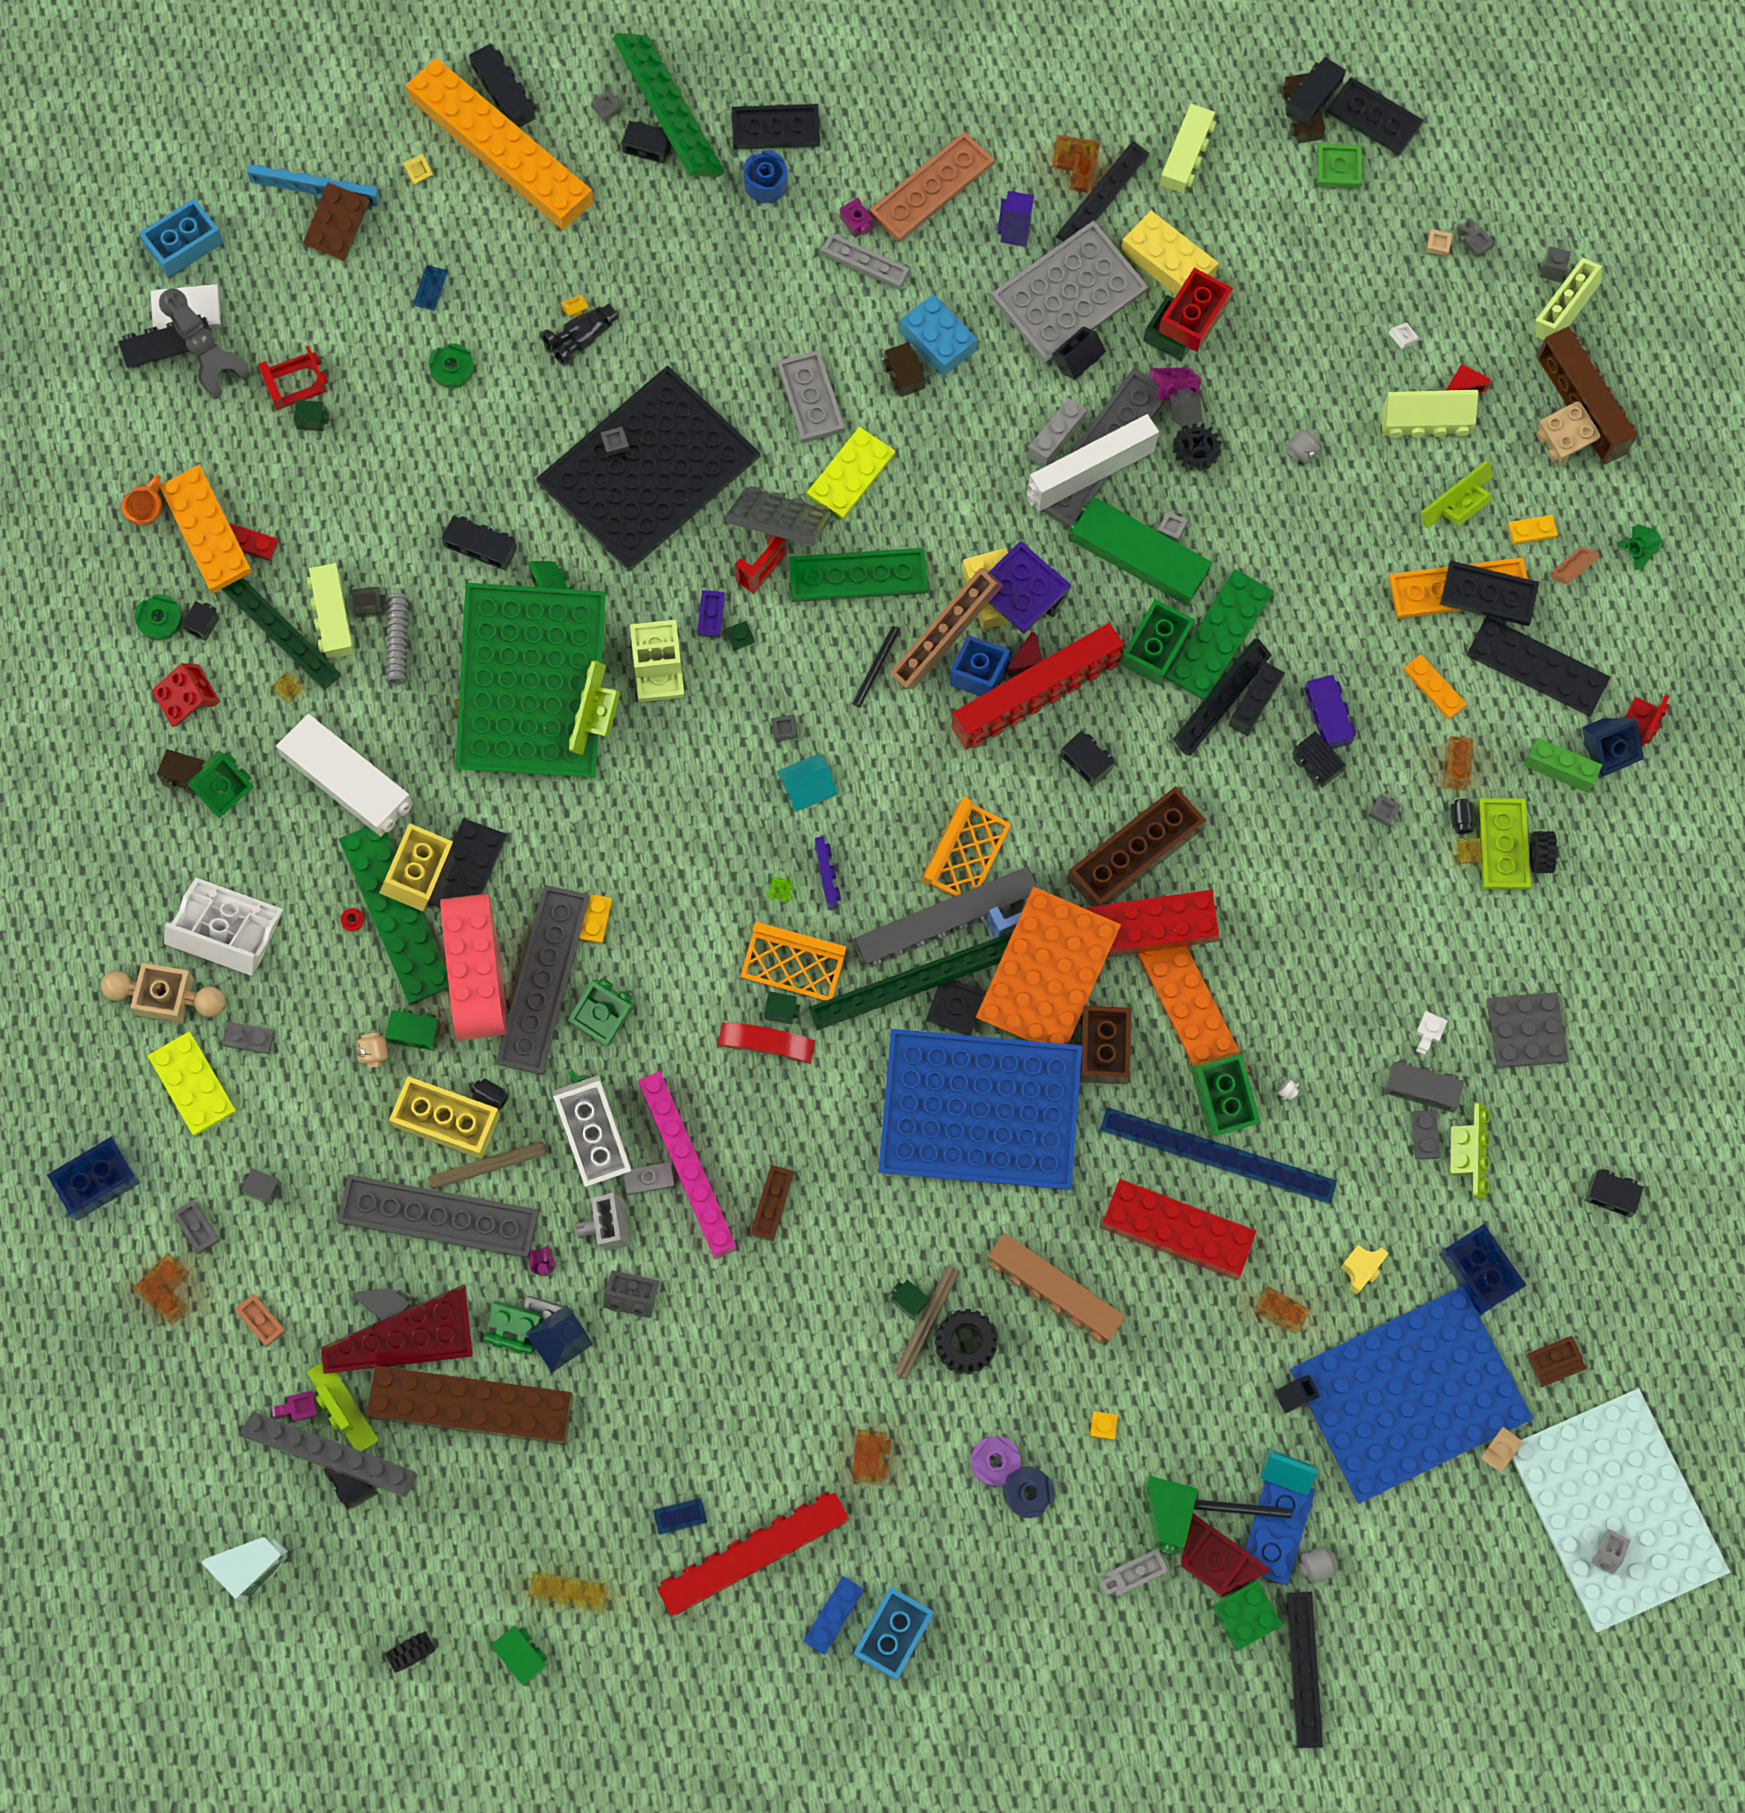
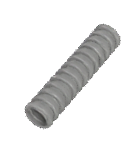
[385,593,409,685]

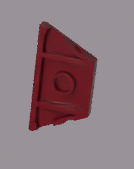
[1180,1513,1270,1597]

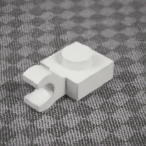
[1416,1011,1447,1055]

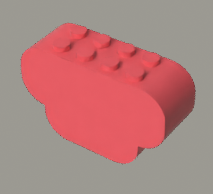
[440,893,507,1041]

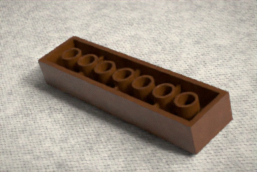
[366,1366,574,1445]

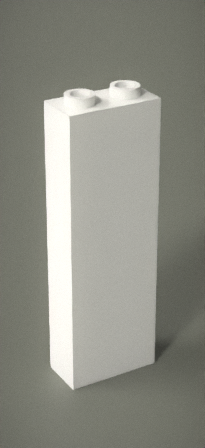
[1026,414,1159,512]
[276,714,413,837]

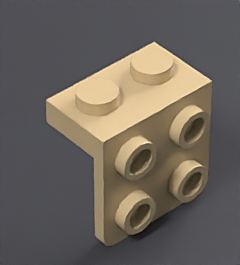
[1536,402,1600,467]

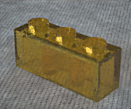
[528,1571,609,1612]

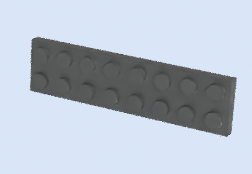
[1041,369,1166,529]
[496,885,590,1075]
[337,1174,539,1259]

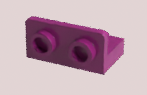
[1149,367,1202,400]

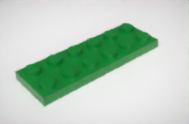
[789,548,928,602]
[1166,569,1274,701]

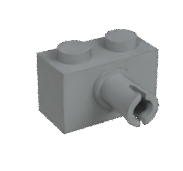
[575,1193,630,1251]

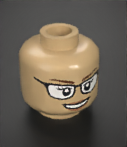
[355,1033,389,1068]

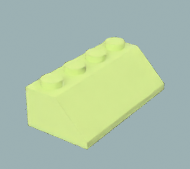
[1381,390,1478,438]

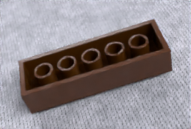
[1536,326,1638,465]
[1067,786,1207,907]

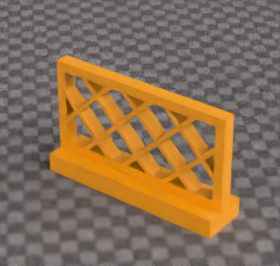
[920,797,1011,897]
[740,922,847,1001]

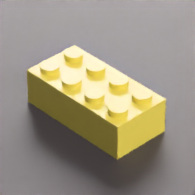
[1120,211,1219,295]
[389,1076,500,1159]

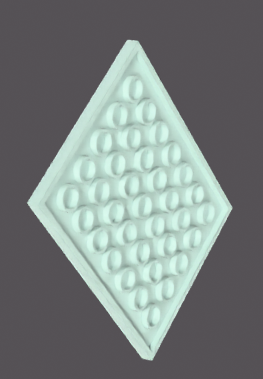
[1512,1388,1730,1633]

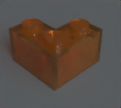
[1052,135,1100,193]
[133,1253,190,1326]

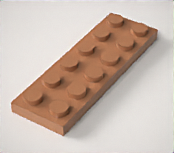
[869,131,994,243]

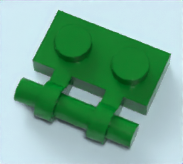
[484,1300,542,1355]

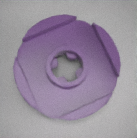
[971,1436,1020,1487]

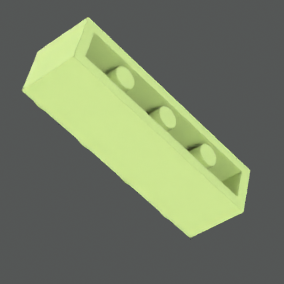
[1160,104,1217,194]
[1536,258,1602,340]
[306,563,355,660]

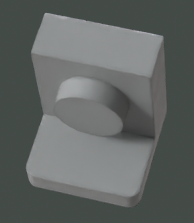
[1591,1528,1630,1574]

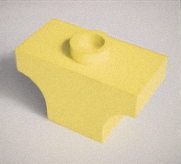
[1340,1245,1389,1295]

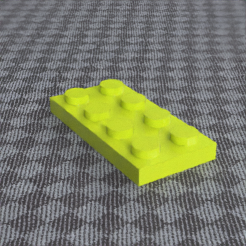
[806,427,896,520]
[147,1031,237,1137]

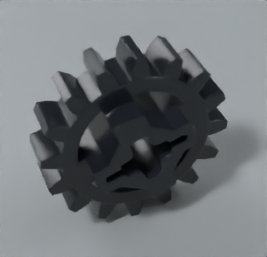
[1172,423,1222,471]

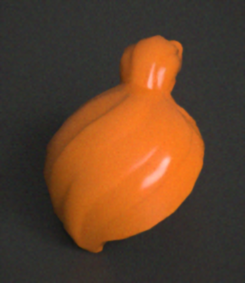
[121,475,162,526]

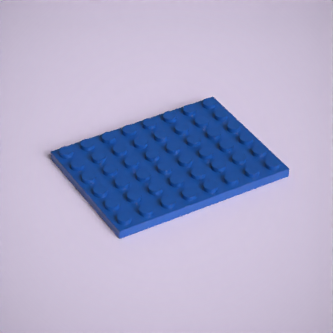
[878,1029,1082,1190]
[1290,1286,1533,1504]

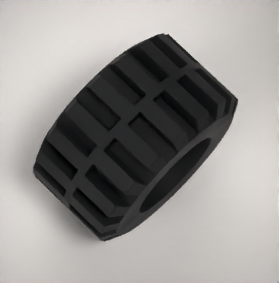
[935,1309,998,1375]

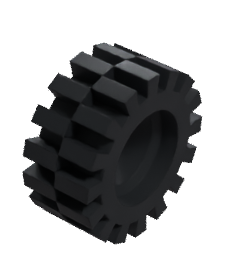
[1530,831,1558,873]
[385,1631,436,1673]

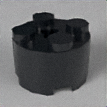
[324,1468,379,1510]

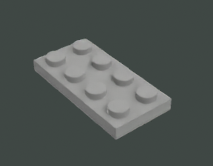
[777,350,845,443]

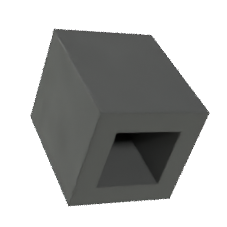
[1540,246,1571,283]
[1170,389,1202,427]
[241,1168,282,1206]

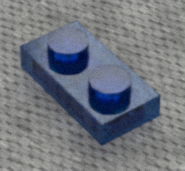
[653,1498,707,1535]

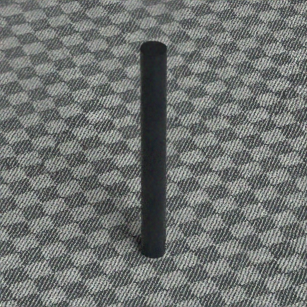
[852,626,900,708]
[1193,1500,1292,1518]

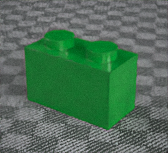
[385,1008,441,1051]
[491,1625,548,1686]

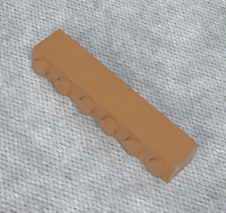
[890,568,1004,690]
[987,1233,1126,1344]

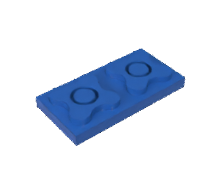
[1245,1480,1315,1586]

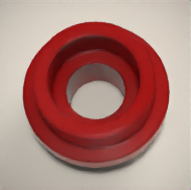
[340,908,365,932]

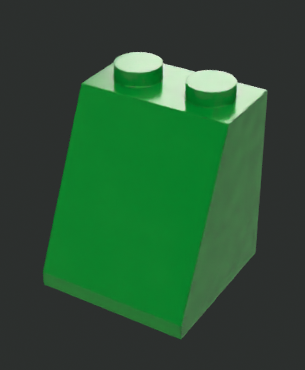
[1143,1476,1198,1555]

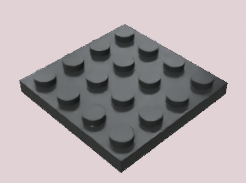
[725,486,832,546]

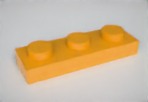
[1403,654,1467,720]

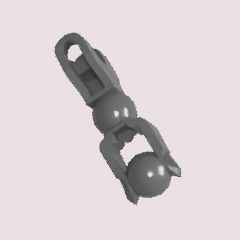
[159,289,249,399]

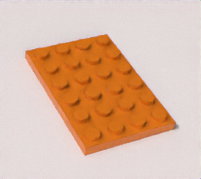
[976,886,1121,1044]

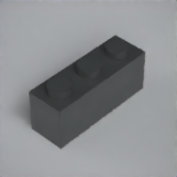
[1384,1060,1464,1113]

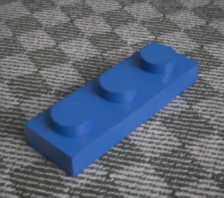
[803,1576,864,1655]

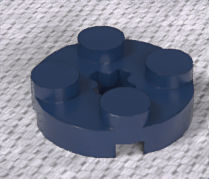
[1003,1466,1054,1518]

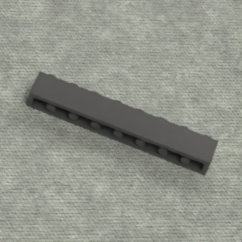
[853,866,1037,967]

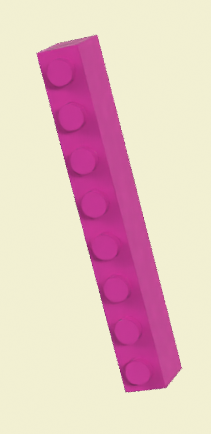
[638,1071,737,1260]

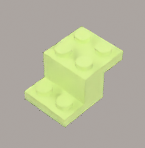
[630,620,685,702]

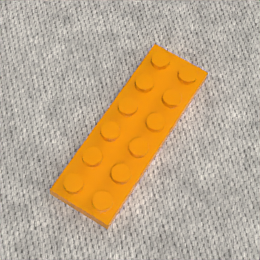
[159,465,253,594]
[1388,557,1528,619]

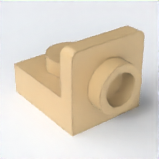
[1481,1427,1523,1472]

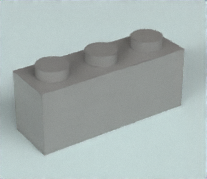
[1027,398,1087,468]

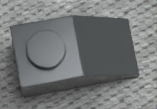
[353,1288,412,1321]

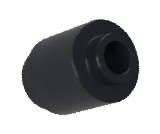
[1450,799,1476,835]
[471,1078,509,1111]

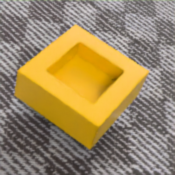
[560,294,589,316]
[1090,1411,1118,1440]

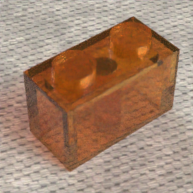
[1442,736,1473,791]
[1253,1286,1310,1335]
[851,1429,891,1485]

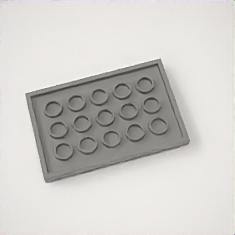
[990,220,1149,364]

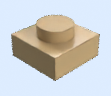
[1426,229,1452,257]

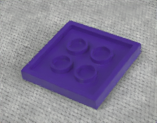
[989,541,1071,634]

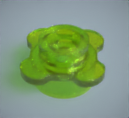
[768,877,793,902]

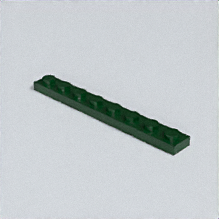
[221,578,341,691]

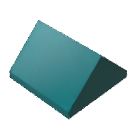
[777,754,838,812]
[1260,1448,1319,1496]

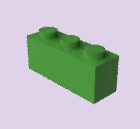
[1524,737,1602,793]

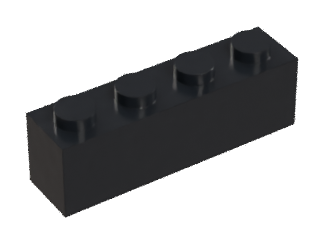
[469,43,537,128]
[118,314,215,369]

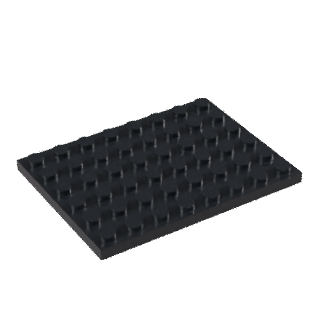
[536,365,760,572]

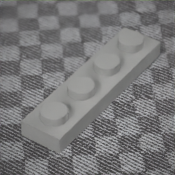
[821,233,910,290]

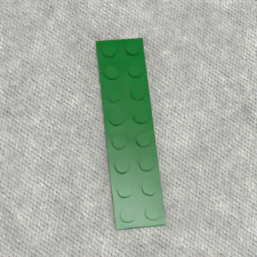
[612,33,725,177]
[339,826,449,1005]

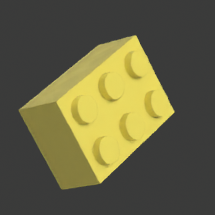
[962,548,1010,630]
[379,823,453,911]

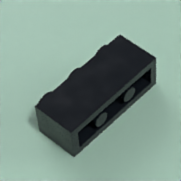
[1286,57,1346,128]
[442,515,517,571]
[1228,662,1285,737]

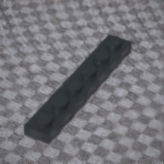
[1056,140,1150,242]
[1172,639,1271,756]
[1286,1592,1323,1749]

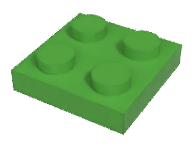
[1317,144,1362,188]

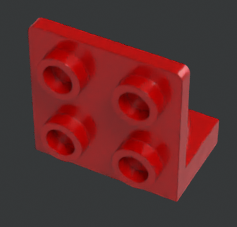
[152,663,220,727]
[1625,694,1670,747]

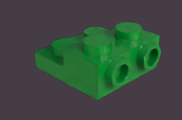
[186,750,254,819]
[568,978,636,1046]

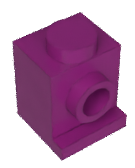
[840,198,873,237]

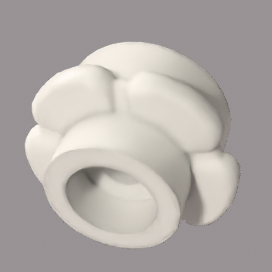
[1277,1079,1299,1101]

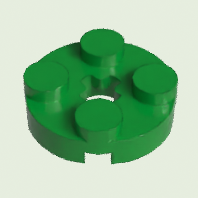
[429,343,474,388]
[135,594,183,640]

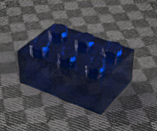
[47,1136,141,1221]
[1439,1224,1527,1316]

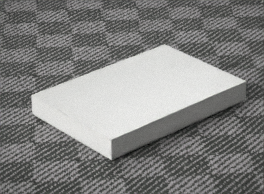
[151,284,221,330]

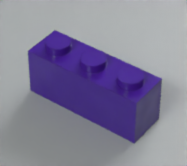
[997,191,1034,247]
[1304,674,1356,749]

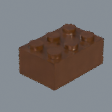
[1080,1005,1132,1084]

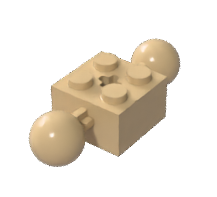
[101,963,225,1024]

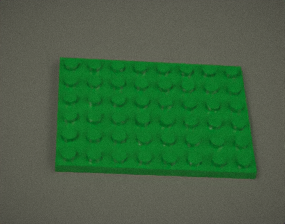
[455,583,606,778]

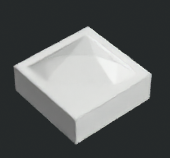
[1389,322,1420,349]

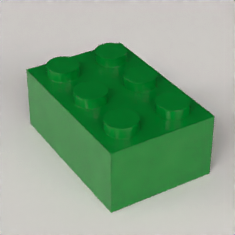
[1120,599,1195,686]
[1190,1052,1261,1137]

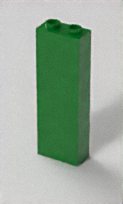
[1069,497,1212,606]

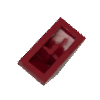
[1007,631,1043,677]

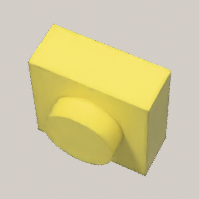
[402,153,433,184]

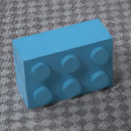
[139,198,224,278]
[899,294,978,377]
[853,1586,934,1682]

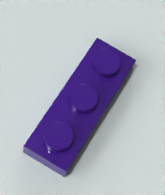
[815,836,841,910]

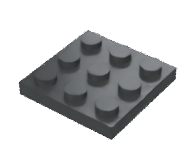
[1486,992,1569,1068]

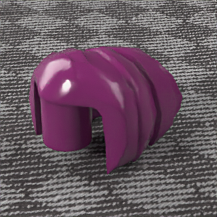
[529,1245,556,1276]

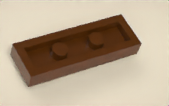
[750,1165,794,1242]

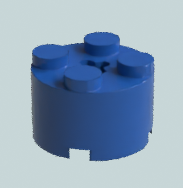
[744,150,788,203]

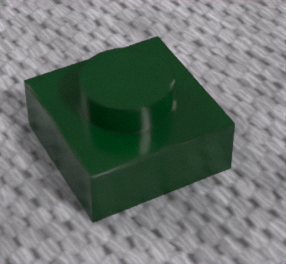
[725,621,755,651]

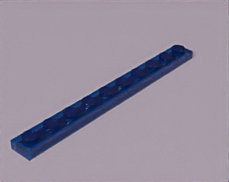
[1099,1107,1337,1205]

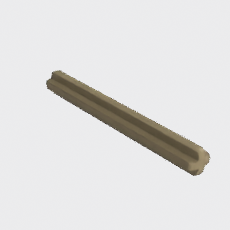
[428,1142,546,1189]
[895,1266,959,1378]

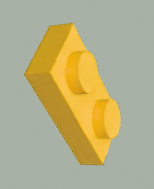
[1508,515,1558,545]
[579,894,613,944]

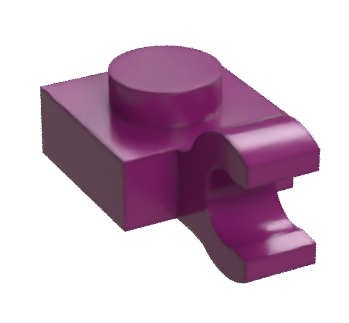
[272,1391,318,1422]

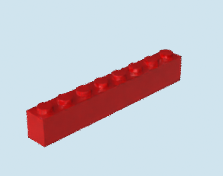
[657,1491,849,1618]

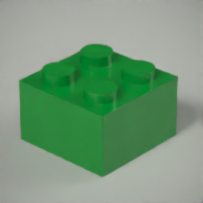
[1211,1580,1283,1652]

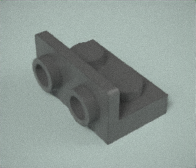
[604,1270,659,1318]

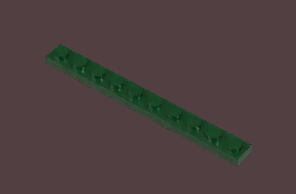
[809,932,1012,1030]

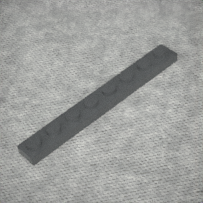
[240,1411,418,1498]

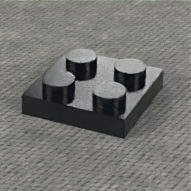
[926,980,987,1036]

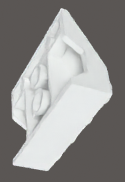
[164,878,283,976]

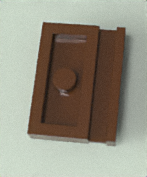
[1526,1336,1587,1388]

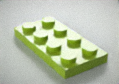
[1478,798,1531,890]

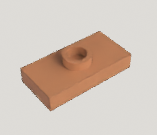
[1550,547,1599,584]

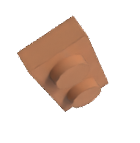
[235,1294,286,1347]

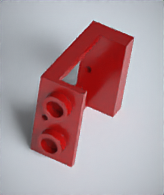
[258,345,329,410]
[735,534,787,594]

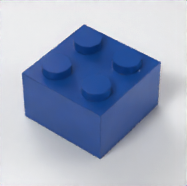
[950,635,1010,696]

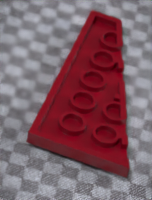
[321,1284,473,1374]

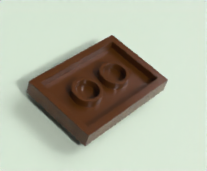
[303,182,370,261]

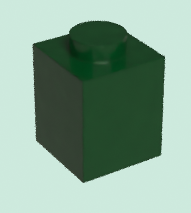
[294,400,329,431]
[764,991,801,1025]
[891,1279,930,1320]

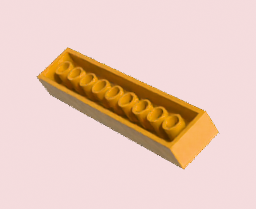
[405,58,594,230]

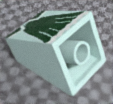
[201,1537,289,1603]

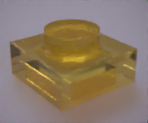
[271,672,304,704]
[1456,838,1482,864]

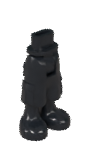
[541,304,618,366]

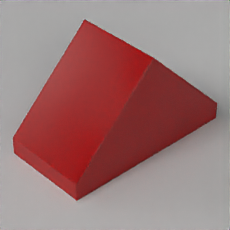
[1446,364,1491,393]

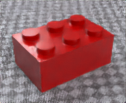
[1159,267,1233,352]

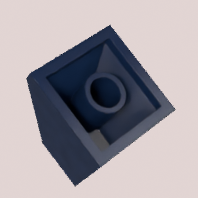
[1582,718,1644,777]
[526,1305,593,1373]

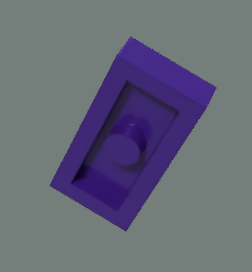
[697,590,725,638]

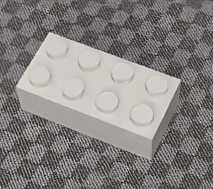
[553,1075,631,1187]

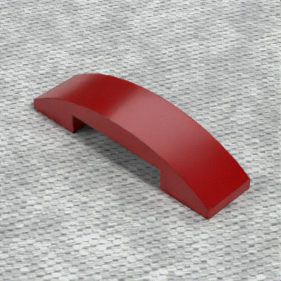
[717,1022,815,1064]

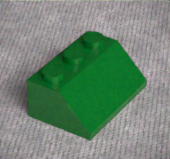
[528,561,573,589]

